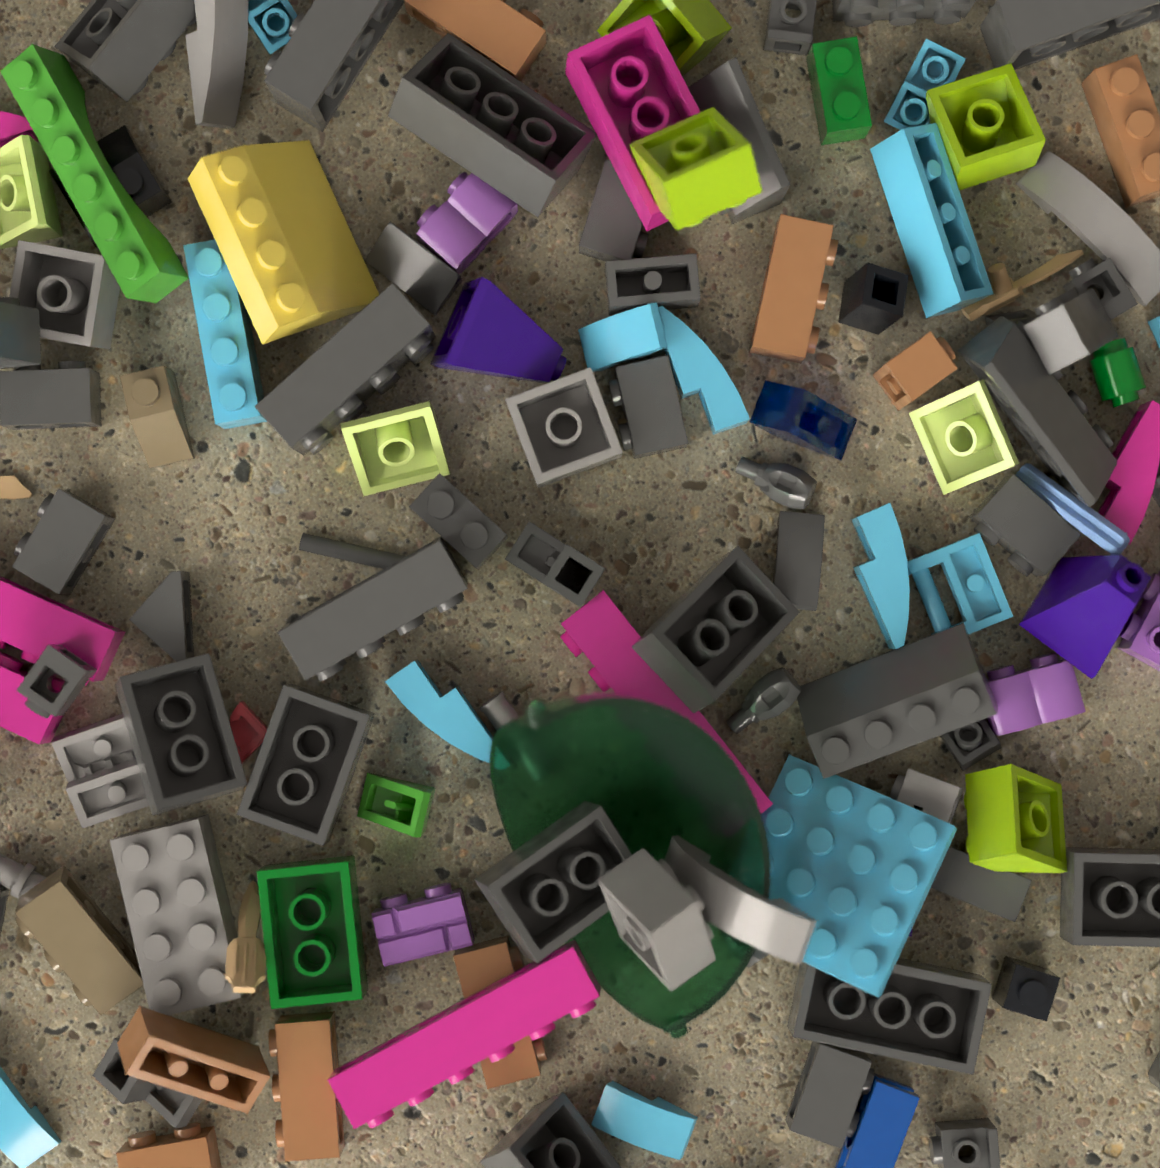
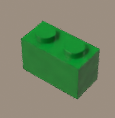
[806,36,872,146]

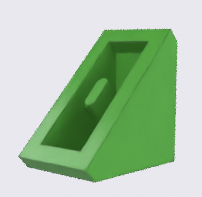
[357,773,435,838]

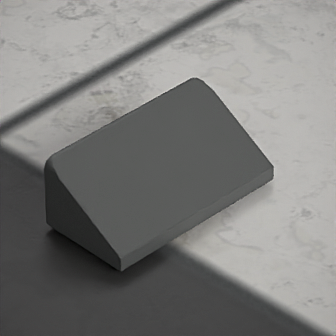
[365,221,462,316]

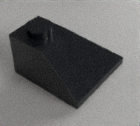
[49,125,172,248]

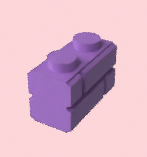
[371,883,475,967]

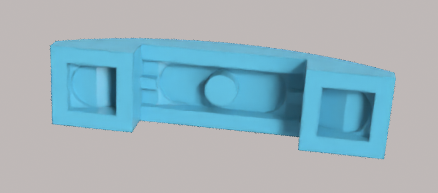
[0,1066,61,1168]

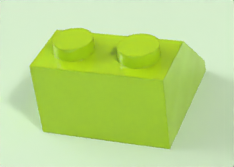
[597,0,732,76]
[926,63,1046,191]
[629,107,762,230]
[964,764,1068,873]

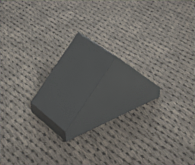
[129,571,194,662]

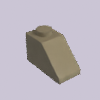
[120,365,195,469]

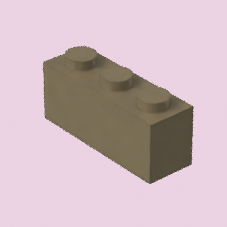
[15,866,143,1015]

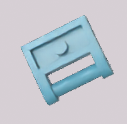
[907,533,1014,635]

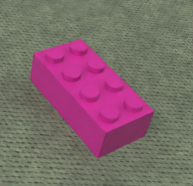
[565,15,700,232]

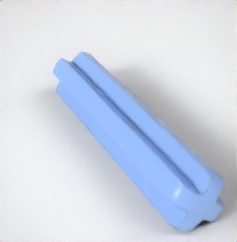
[1015,463,1130,555]

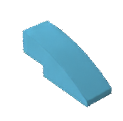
[658,306,750,435]
[851,503,910,649]
[385,660,509,767]

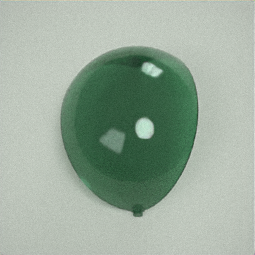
[490,693,770,1039]

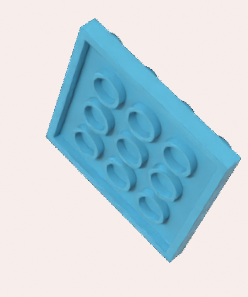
[731,754,957,998]

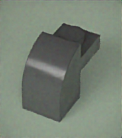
[505,521,606,608]
[92,1037,202,1129]

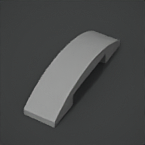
[1016,150,1160,307]
[664,836,817,964]

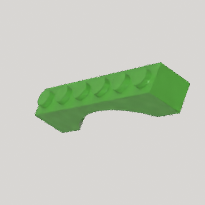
[0,44,189,303]

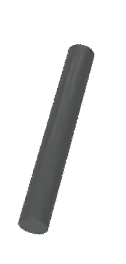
[299,533,406,569]

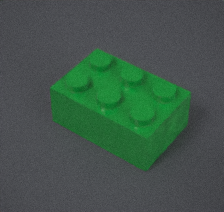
[257,855,368,1009]

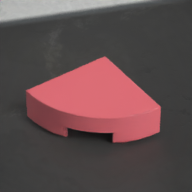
[229,701,268,763]

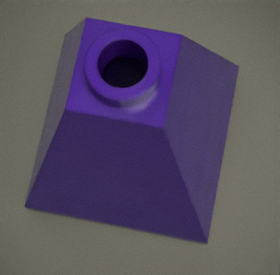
[430,277,567,383]
[1019,555,1151,679]

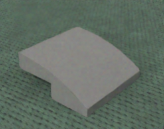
[51,713,149,829]

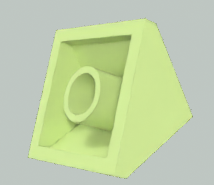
[0,135,63,249]
[909,379,1020,495]
[340,401,450,496]

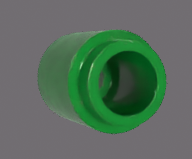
[1089,338,1146,408]

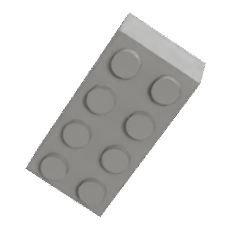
[109,814,245,1015]

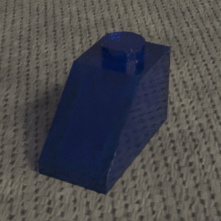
[750,380,857,461]

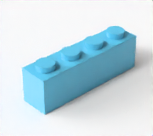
[870,123,994,318]
[183,239,268,429]

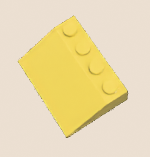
[188,140,379,345]

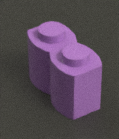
[416,172,518,275]
[987,653,1086,736]

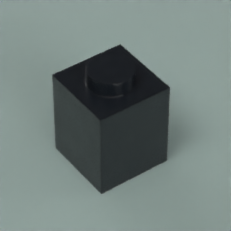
[838,262,909,335]
[992,955,1060,1022]

